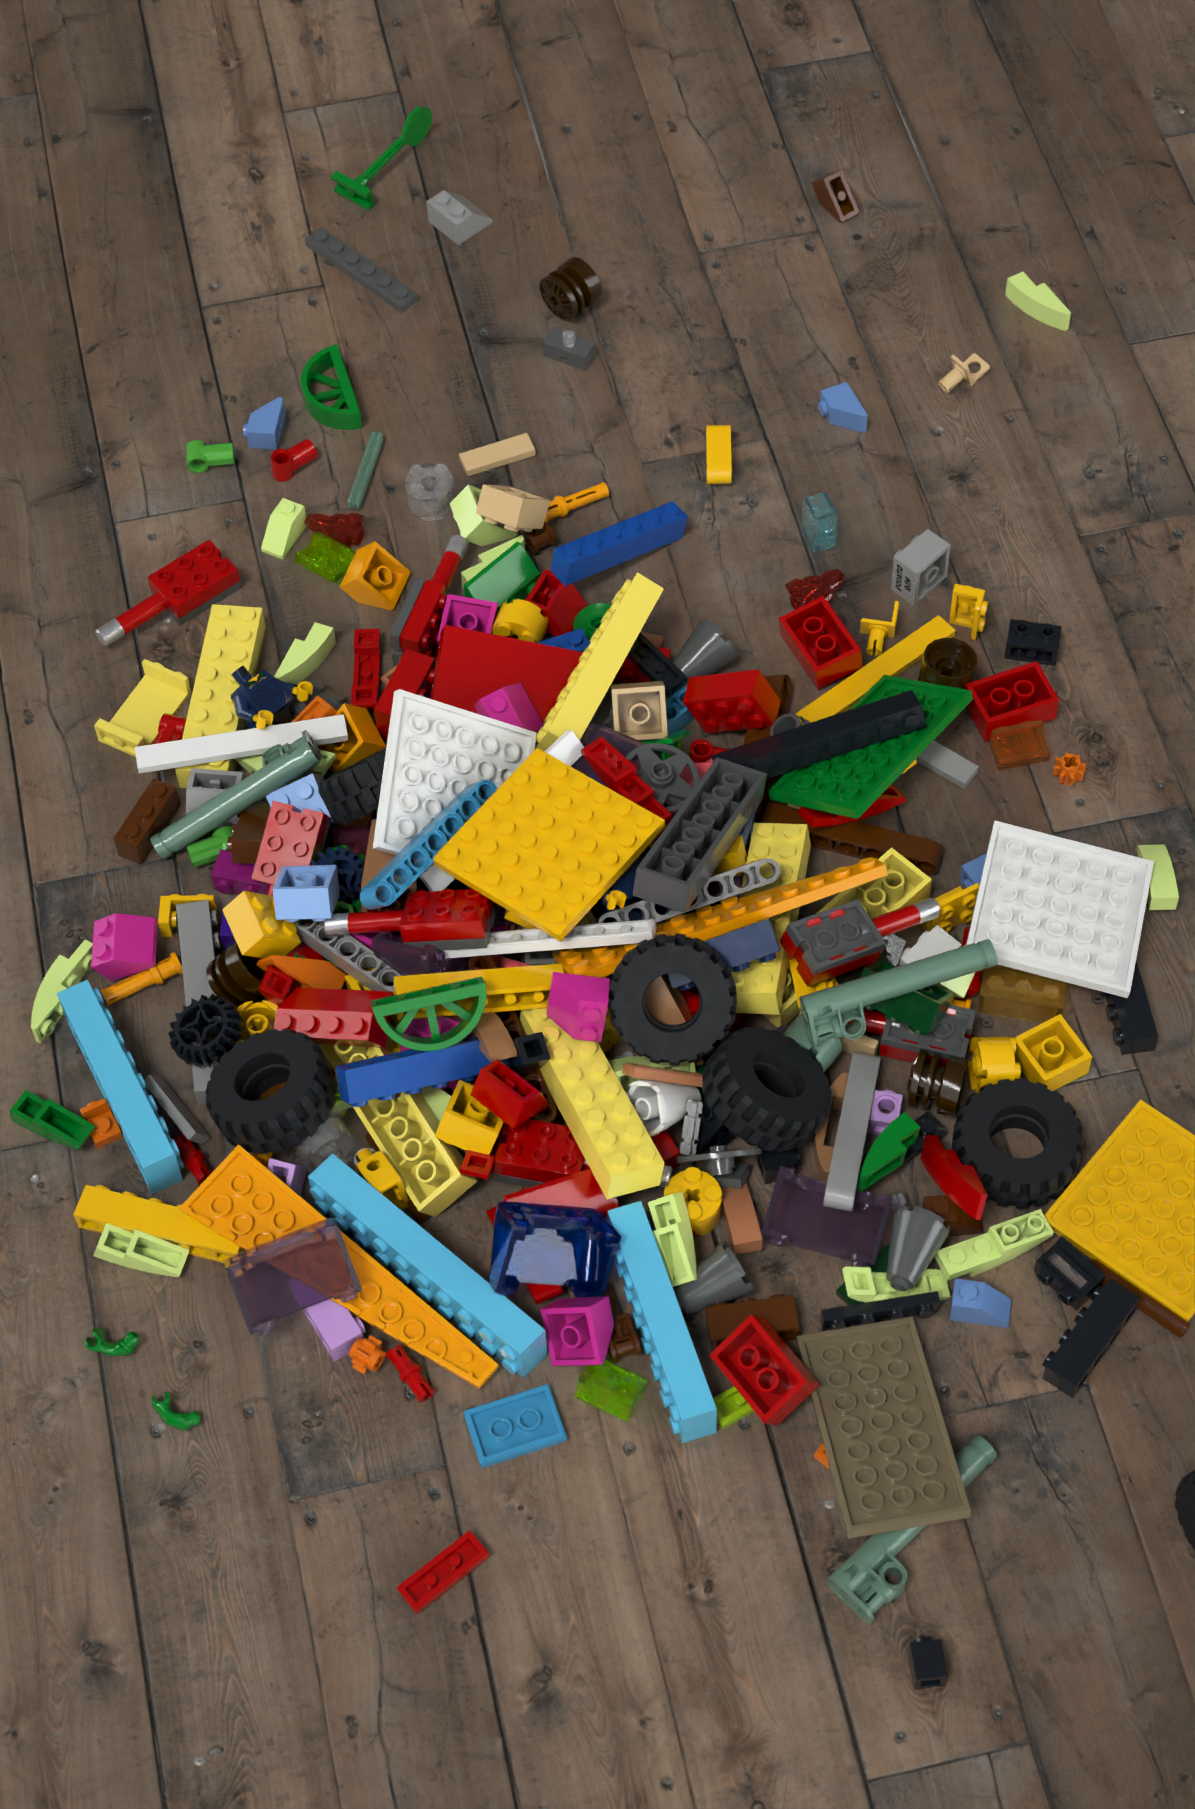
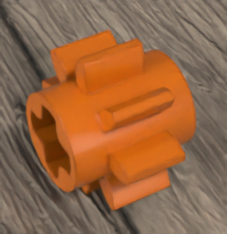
[1052,752,1086,786]
[349,1335,386,1374]

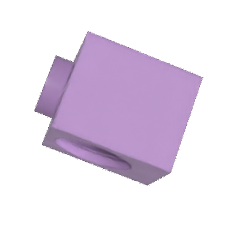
[868,1090,903,1135]

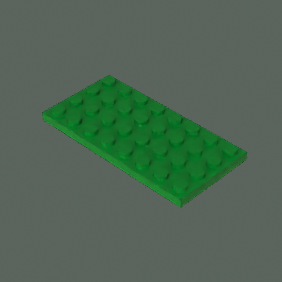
[768,675,973,819]

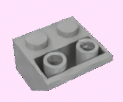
[186,768,245,832]

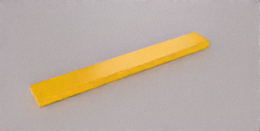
[796,615,956,723]

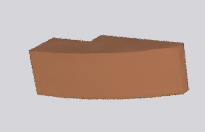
[720,1181,763,1255]

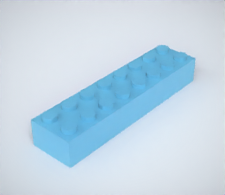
[57,980,184,1194]
[604,1201,717,1443]

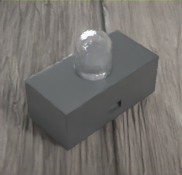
[543,327,596,371]

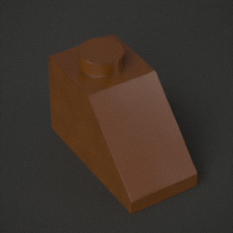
[811,170,860,223]
[922,1195,984,1236]

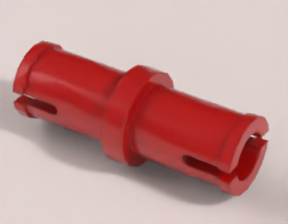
[174,1134,212,1186]
[386,1344,435,1403]

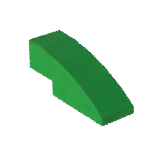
[9,1090,96,1150]
[857,1112,920,1193]

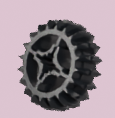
[168,994,244,1069]

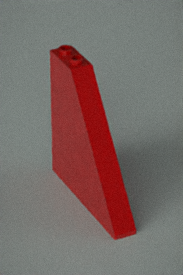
[430,625,583,725]

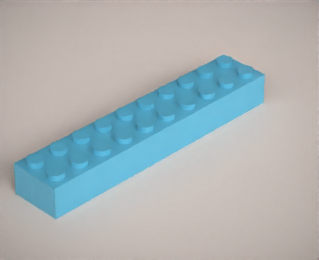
[308,1153,548,1379]

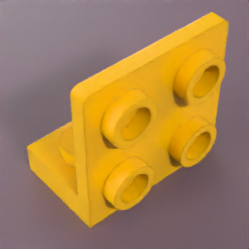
[921,883,980,933]

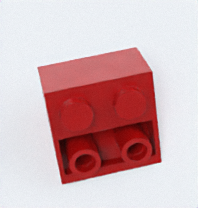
[525,569,588,636]
[470,1059,548,1129]

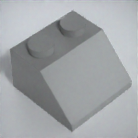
[426,190,493,245]

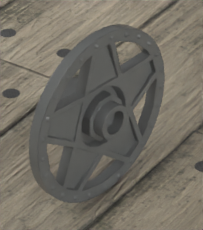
[625,743,699,814]
[676,1145,763,1176]

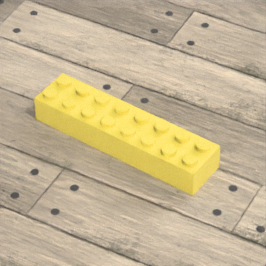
[535,572,664,752]
[175,604,266,788]
[730,823,811,1015]
[762,848,932,1030]
[519,1008,665,1199]
[319,1041,477,1217]

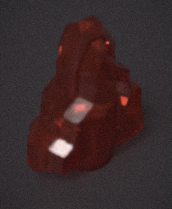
[304,512,364,553]
[785,569,844,610]

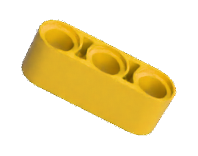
[706,425,732,484]

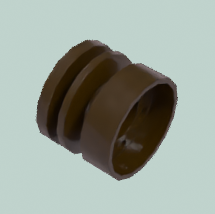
[539,257,602,321]
[917,638,978,689]
[206,942,266,1008]
[907,1049,968,1117]

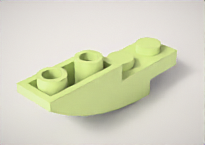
[31,939,93,1044]
[935,1209,1054,1281]

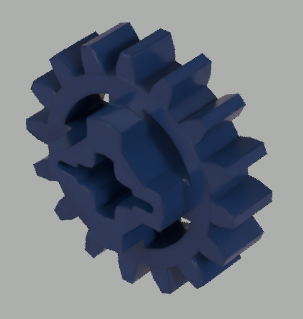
[310,846,364,903]

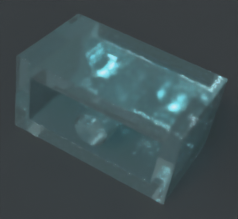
[802,492,838,552]

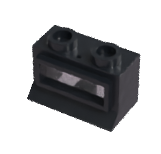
[1034,1236,1105,1311]

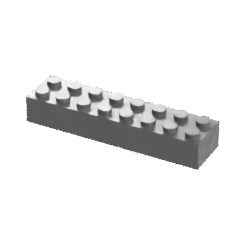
[633,757,767,913]

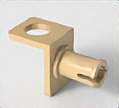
[938,353,990,393]

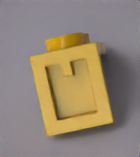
[158,894,218,938]

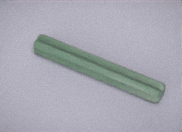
[347,431,384,510]

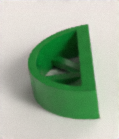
[301,344,362,430]
[370,976,486,1051]

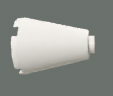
[626,1080,701,1136]

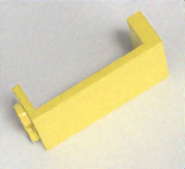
[94,659,191,757]

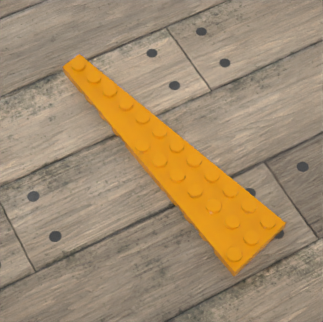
[552,857,888,978]
[179,1144,499,1390]

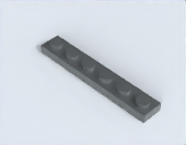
[305,227,418,313]

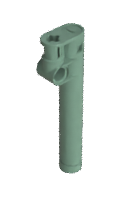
[150,730,321,860]
[799,939,997,1048]
[826,1435,997,1624]

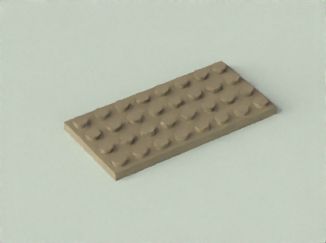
[796,1316,971,1539]

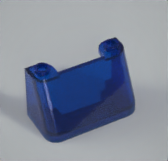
[489,1201,621,1298]

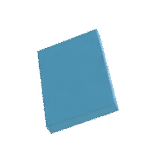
[463,1384,567,1469]

